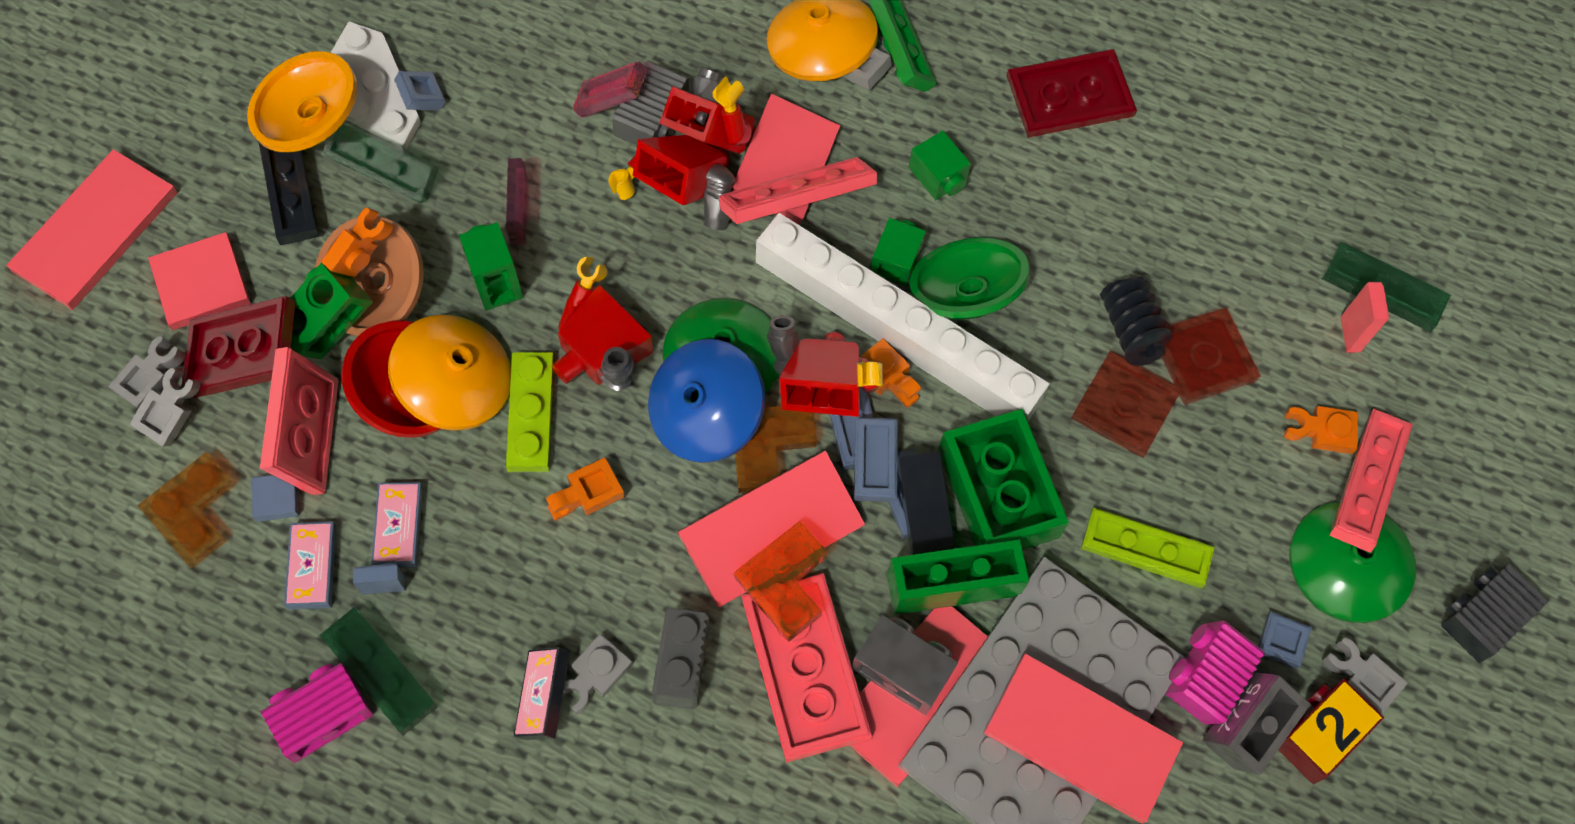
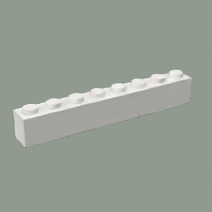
[756,213,1050,422]

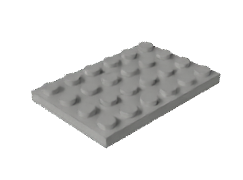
[897,557,1186,824]

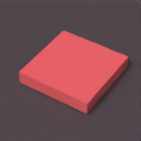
[148,232,251,331]

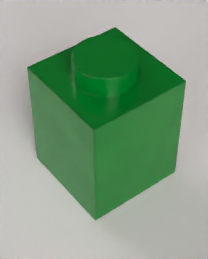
[908,130,971,201]
[870,218,926,287]

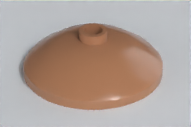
[315,216,424,336]

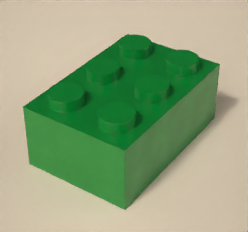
[938,409,1069,550]

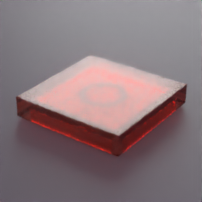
[1161,307,1261,405]
[1071,351,1182,458]

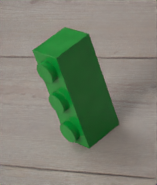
[886,539,1029,615]

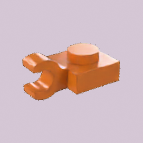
[321,207,393,278]
[860,338,921,408]
[546,457,624,521]

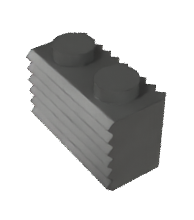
[612,60,691,146]
[651,608,710,710]

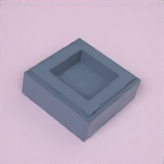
[394,71,446,110]
[251,475,299,522]
[353,564,405,595]
[1258,612,1312,669]

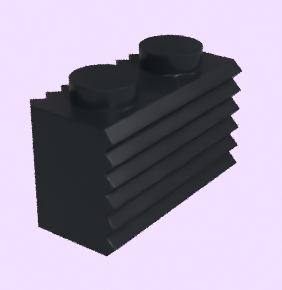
[1441,563,1550,663]

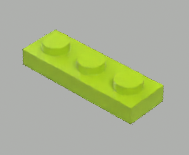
[506,352,554,472]

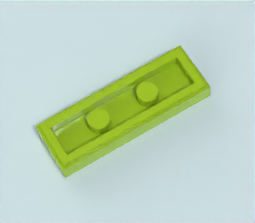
[1080,508,1215,589]

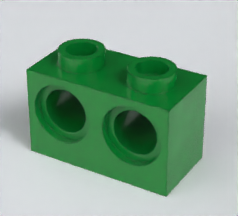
[459,222,523,311]
[289,262,373,360]

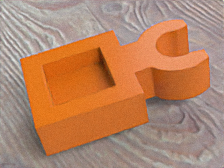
[1284,406,1358,454]

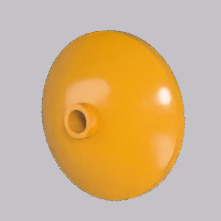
[767,0,878,81]
[247,51,357,152]
[388,315,511,430]

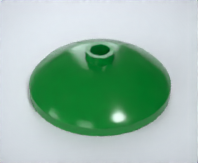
[909,238,1030,320]
[663,298,779,403]
[1289,501,1417,623]

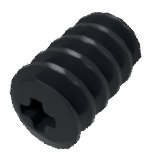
[1100,276,1173,366]

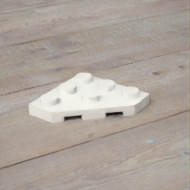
[331,22,421,153]

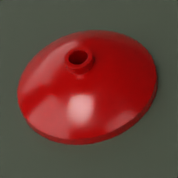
[341,321,464,438]

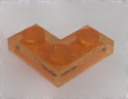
[734,406,817,494]
[137,452,236,569]
[733,521,828,642]

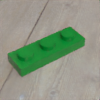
[869,0,937,92]

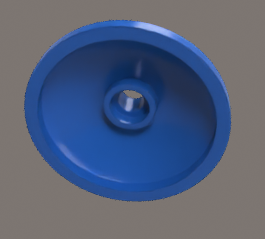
[648,339,765,463]

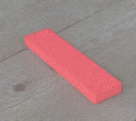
[719,157,877,224]
[1329,408,1413,553]

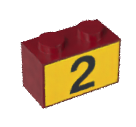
[1278,679,1384,785]

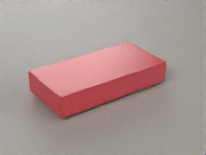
[1341,282,1389,353]

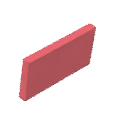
[6,149,178,310]
[677,451,865,607]
[741,573,872,763]
[849,606,988,787]
[983,653,1183,824]

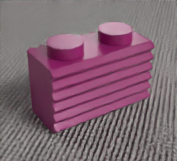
[1165,620,1265,725]
[260,663,374,763]

